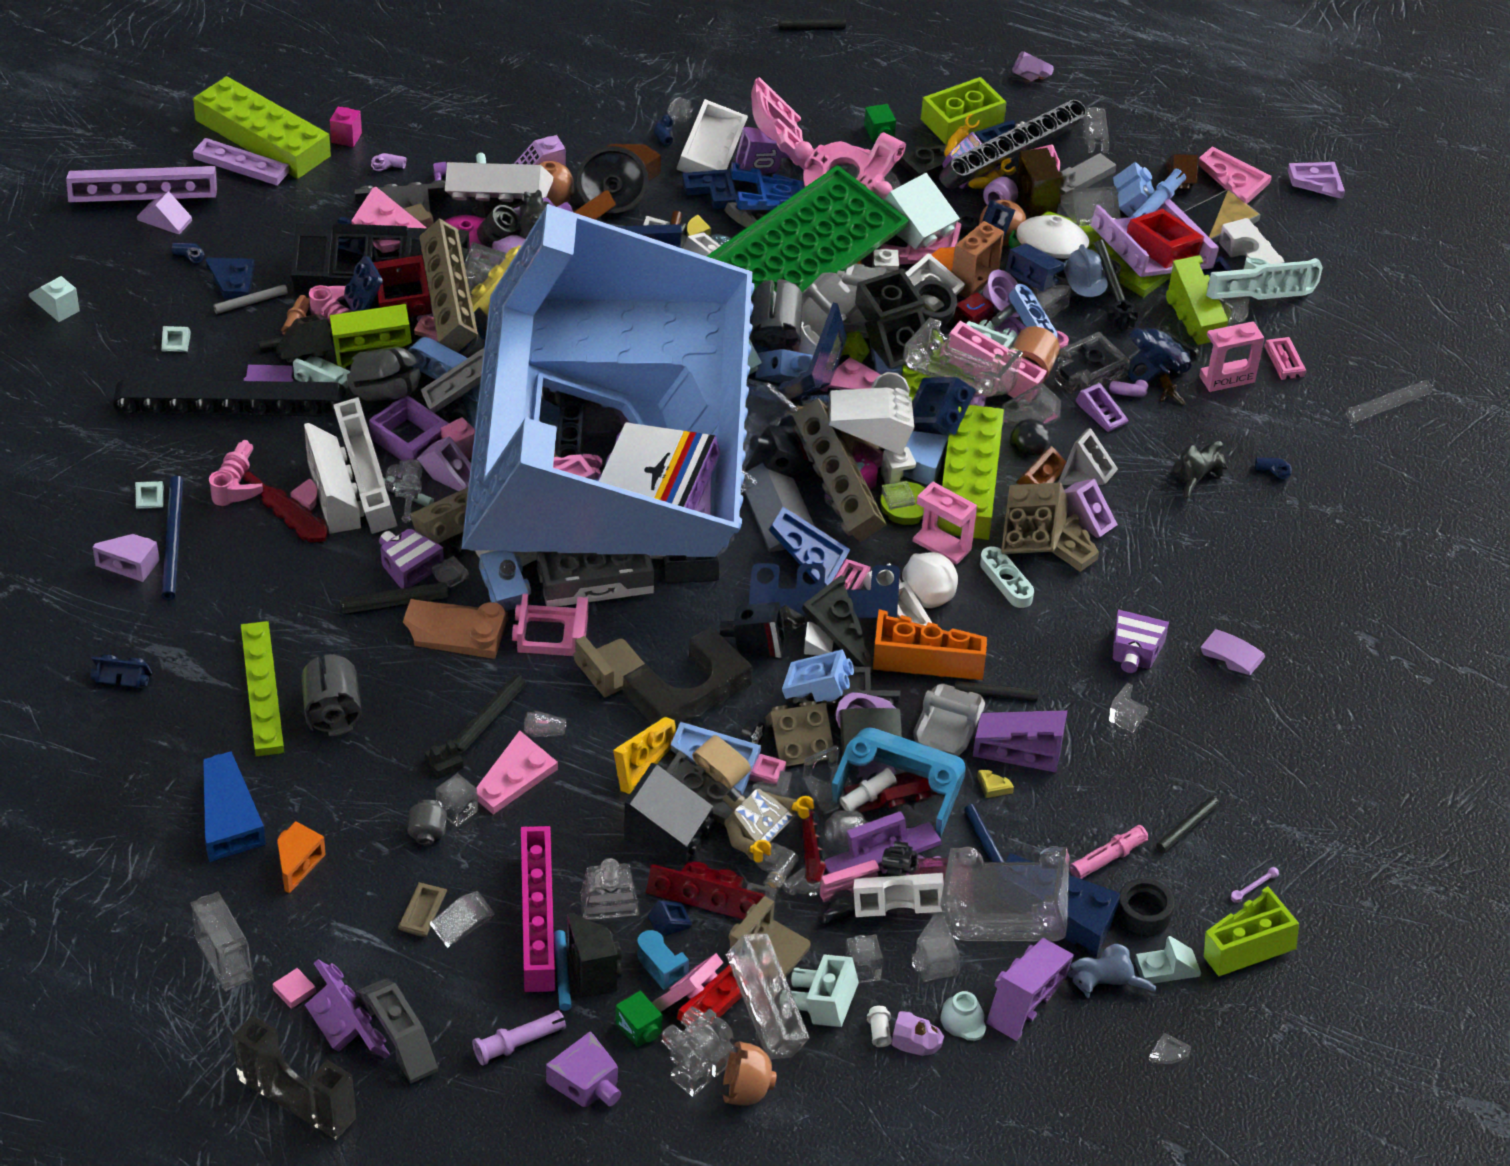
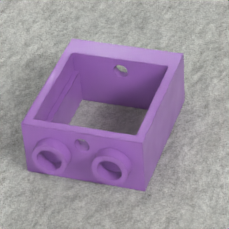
[369,396,449,469]

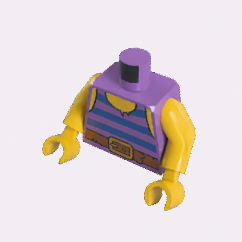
[942,114,1016,189]

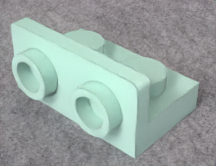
[293,355,350,389]

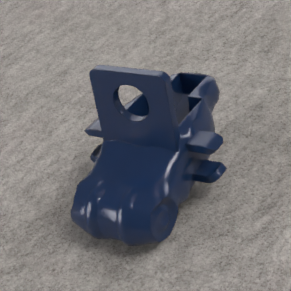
[1123,327,1192,383]

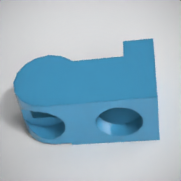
[637,930,689,990]

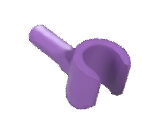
[434,162,447,181]

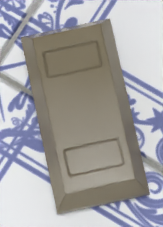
[398,882,447,937]

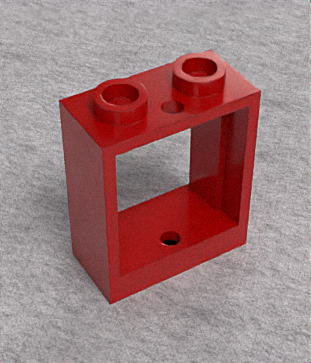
[1127,209,1204,268]

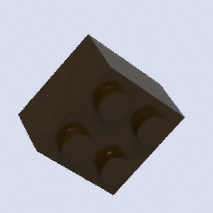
[1016,148,1064,218]

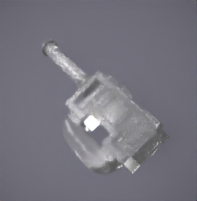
[385,459,423,523]

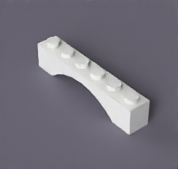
[334,397,397,534]

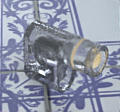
[756,842,799,893]

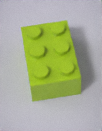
[921,77,1007,145]

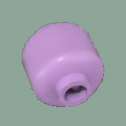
[983,176,1018,205]

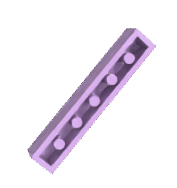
[66,166,217,202]

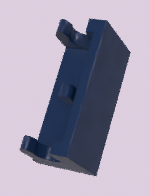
[1005,243,1064,292]

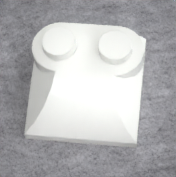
[906,253,965,312]

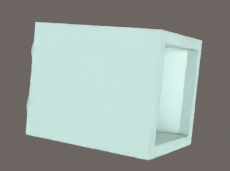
[884,173,960,250]

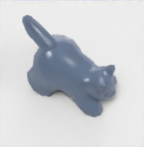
[1068,944,1156,998]

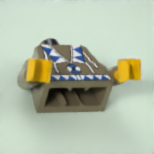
[722,787,814,863]

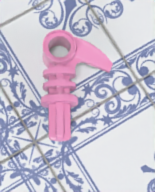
[309,285,352,324]
[209,440,263,506]

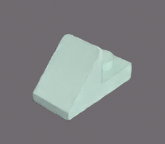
[1135,936,1201,984]

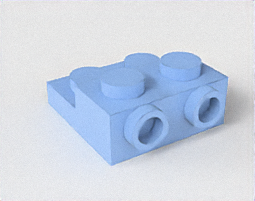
[782,649,854,702]

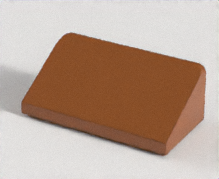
[573,190,616,220]
[1016,446,1066,485]

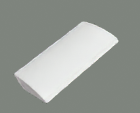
[676,99,748,173]

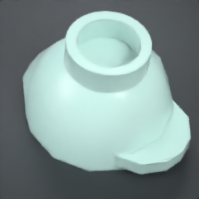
[940,991,986,1041]

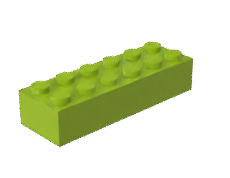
[193,76,331,179]
[937,405,1004,540]

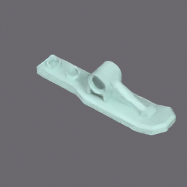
[1206,257,1323,300]

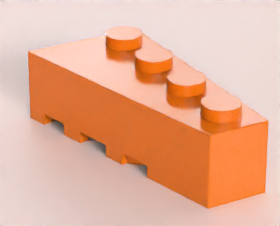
[873,609,987,680]

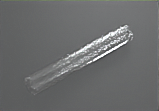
[1346,380,1433,423]

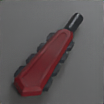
[801,791,826,884]

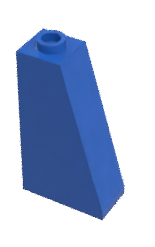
[204,751,266,862]

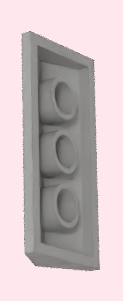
[741,463,815,552]

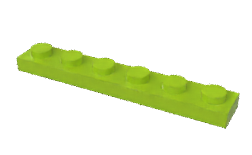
[241,621,284,756]

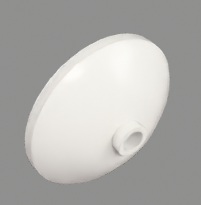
[1016,215,1089,259]

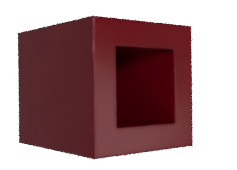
[954,292,994,326]

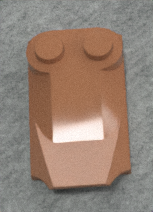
[403,599,508,659]

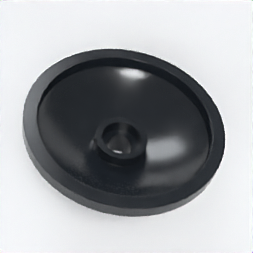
[576,146,648,215]

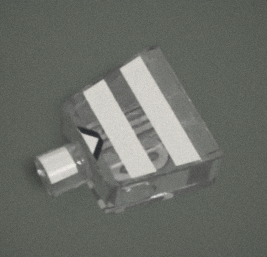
[580,858,639,920]

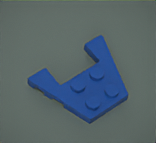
[730,162,805,210]

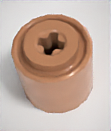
[1011,326,1060,384]

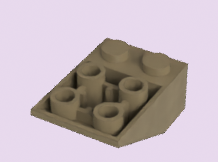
[1001,482,1068,554]

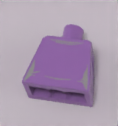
[546,1032,621,1107]

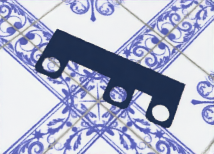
[749,563,900,618]

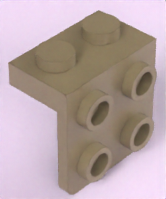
[573,636,650,698]
[765,701,835,767]
[729,896,811,983]

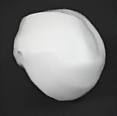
[902,552,958,609]

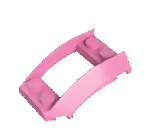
[751,77,806,170]

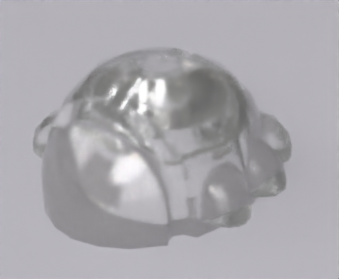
[667,97,693,125]

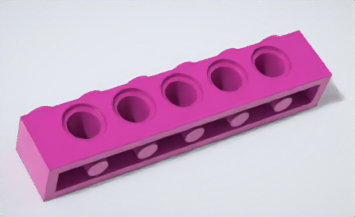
[521,826,555,992]

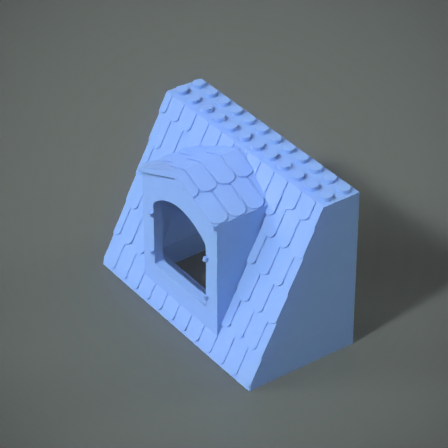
[461,204,754,557]

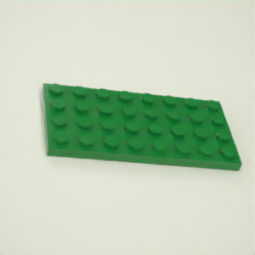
[706,165,909,302]

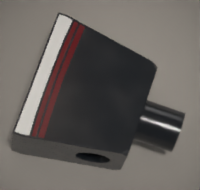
[750,425,814,481]
[720,602,786,658]

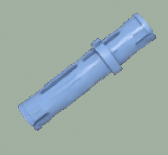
[1130,169,1186,219]

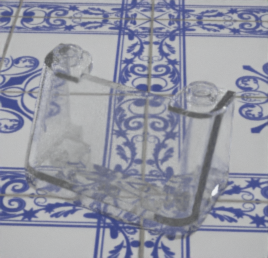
[903,317,1023,397]
[940,846,1069,941]

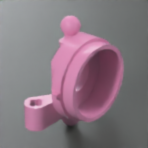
[794,133,906,200]

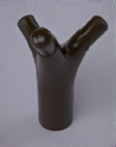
[1159,374,1186,406]

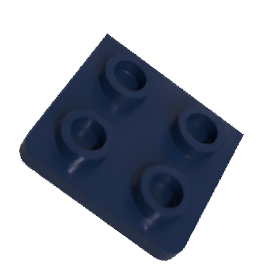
[344,256,382,312]

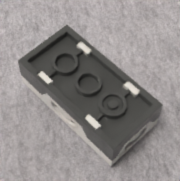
[537,552,654,607]

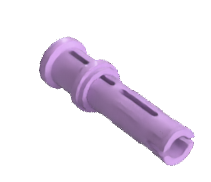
[472,1010,566,1065]

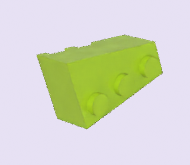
[1166,255,1228,345]
[330,304,412,369]
[1204,886,1299,976]

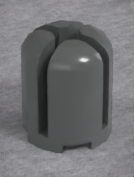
[750,279,803,351]
[347,347,421,402]
[301,654,362,736]

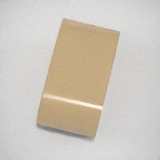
[692,735,751,789]

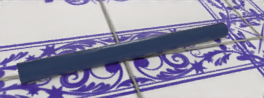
[161,476,183,600]

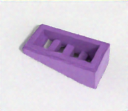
[1076,383,1129,432]

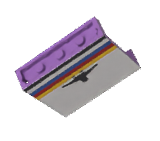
[597,422,721,511]

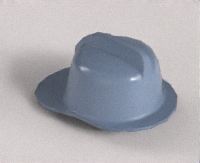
[1063,244,1107,297]

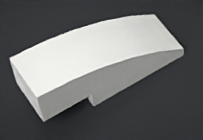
[862,563,932,626]

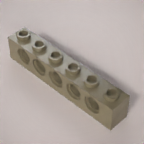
[419,219,478,353]
[792,398,887,542]
[410,454,561,544]

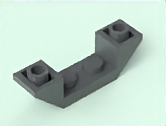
[356,979,438,1084]

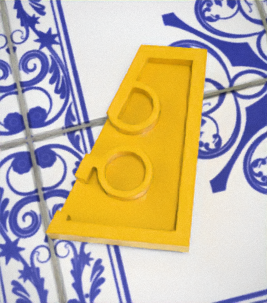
[613,717,676,794]

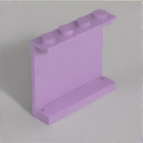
[1091,199,1219,277]

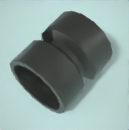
[477,205,520,249]

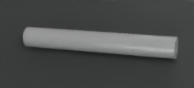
[214,284,288,314]

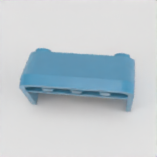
[832,728,966,839]

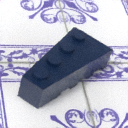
[996,853,1121,958]

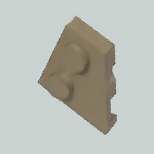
[1053,513,1099,572]

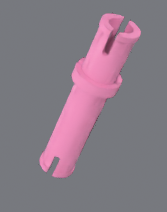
[1069,825,1148,879]

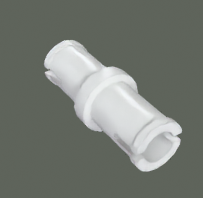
[840,768,897,814]

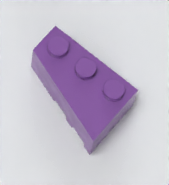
[973,710,1068,772]
[986,938,1074,1041]

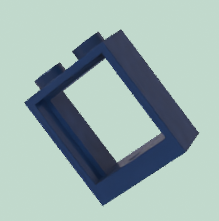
[912,377,976,435]

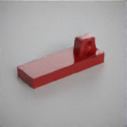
[677,965,754,1038]

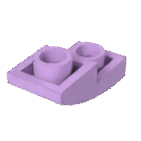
[1200,629,1265,675]

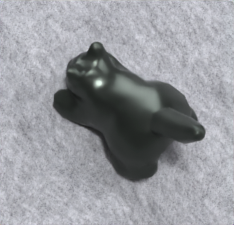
[520,190,550,239]
[1172,441,1228,499]

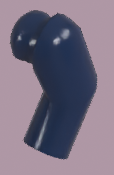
[654,115,674,146]
[172,243,205,263]
[1255,458,1292,479]

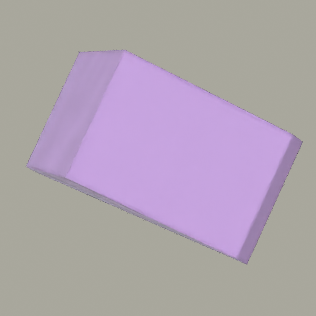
[137,191,192,234]

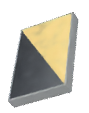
[1183,190,1261,243]

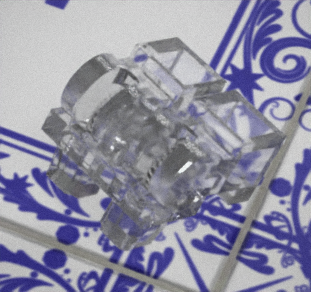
[662,1006,734,1097]

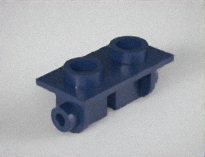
[90,654,152,688]

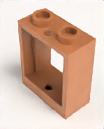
[952,221,1004,298]

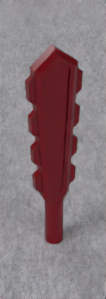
[243,471,328,542]

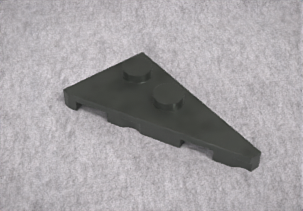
[898,145,947,178]
[802,575,873,673]

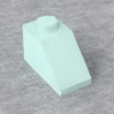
[29,276,80,322]

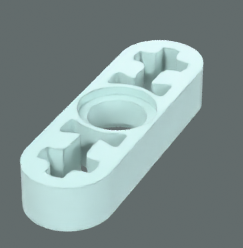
[980,547,1034,608]

